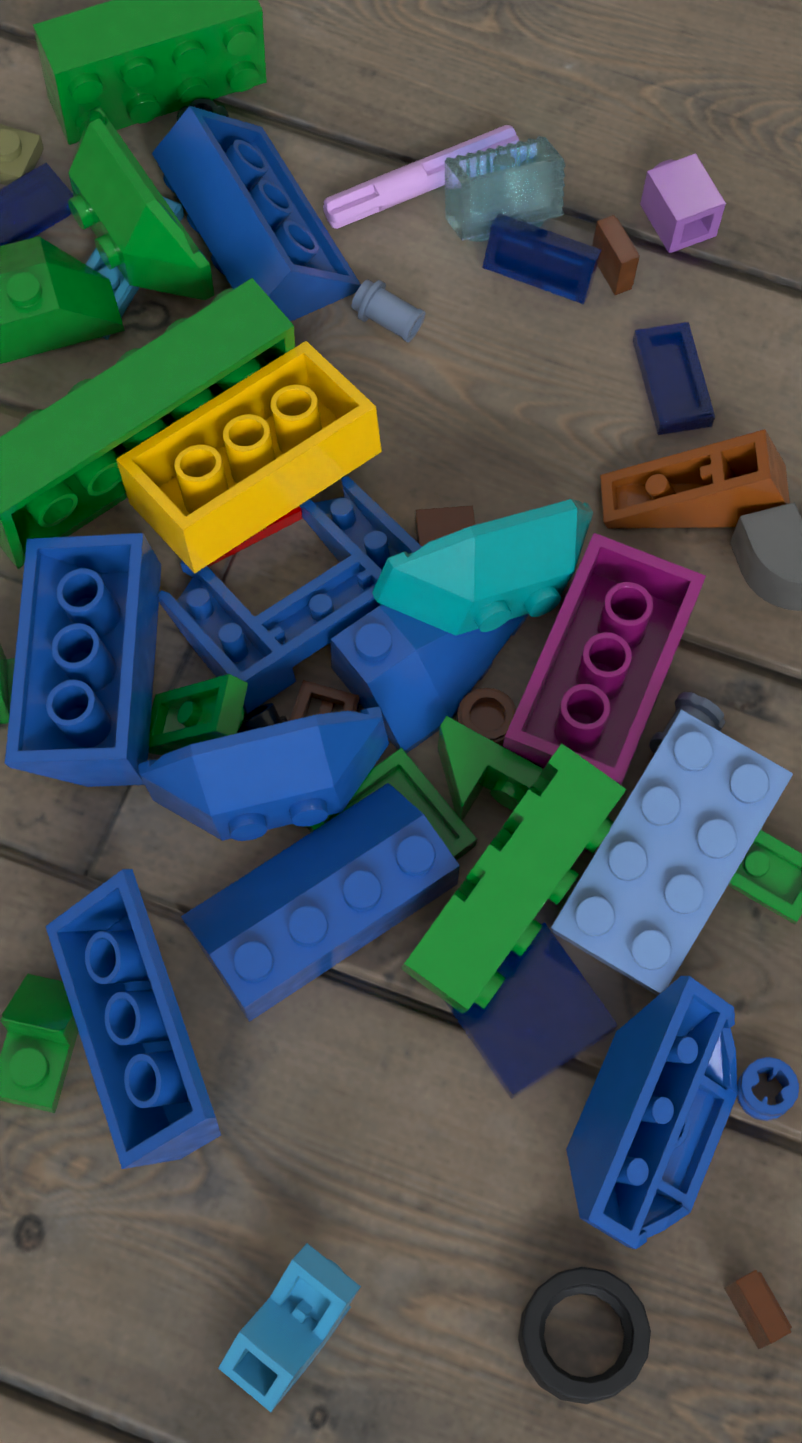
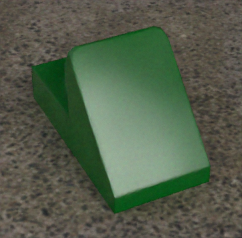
[148,674,248,755]
[437,716,543,821]
[0,974,78,1113]

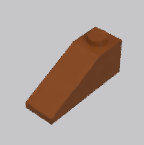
[600,429,790,528]

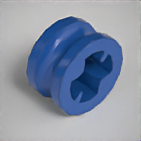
[737,1057,799,1121]

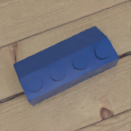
[152,106,361,321]
[5,533,162,787]
[181,783,460,1022]
[45,869,221,1169]

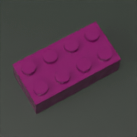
[503,533,706,786]

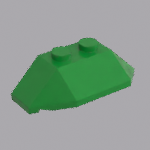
[68,105,215,300]
[0,236,125,364]

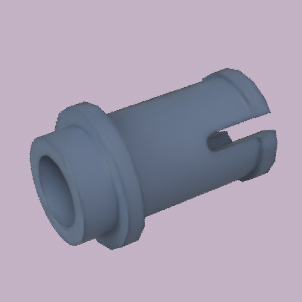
[351,279,426,343]

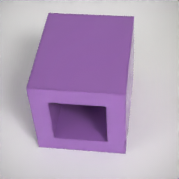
[640,153,726,253]

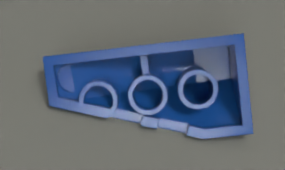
[331,605,529,754]

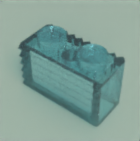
[445,136,566,242]

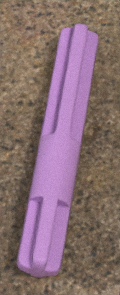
[323,125,521,229]

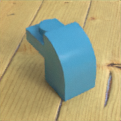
[218,1243,361,1412]

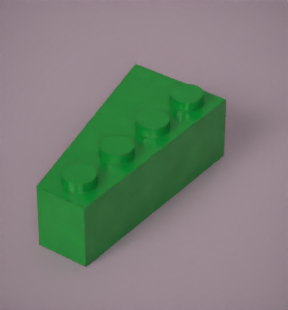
[401,743,627,1014]

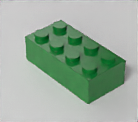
[33,0,267,145]

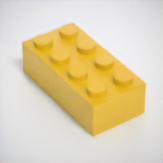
[116,341,382,573]

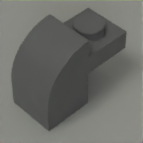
[730,502,802,611]

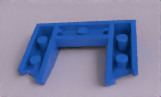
[157,476,422,714]

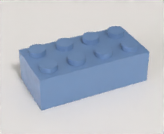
[551,710,793,996]

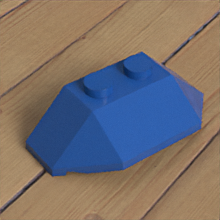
[138,707,389,841]
[566,976,738,1249]

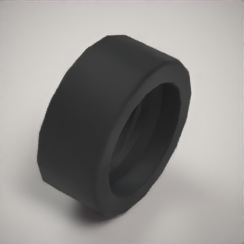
[518,1266,651,1404]

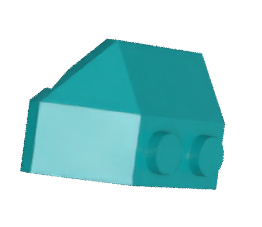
[372,499,593,636]

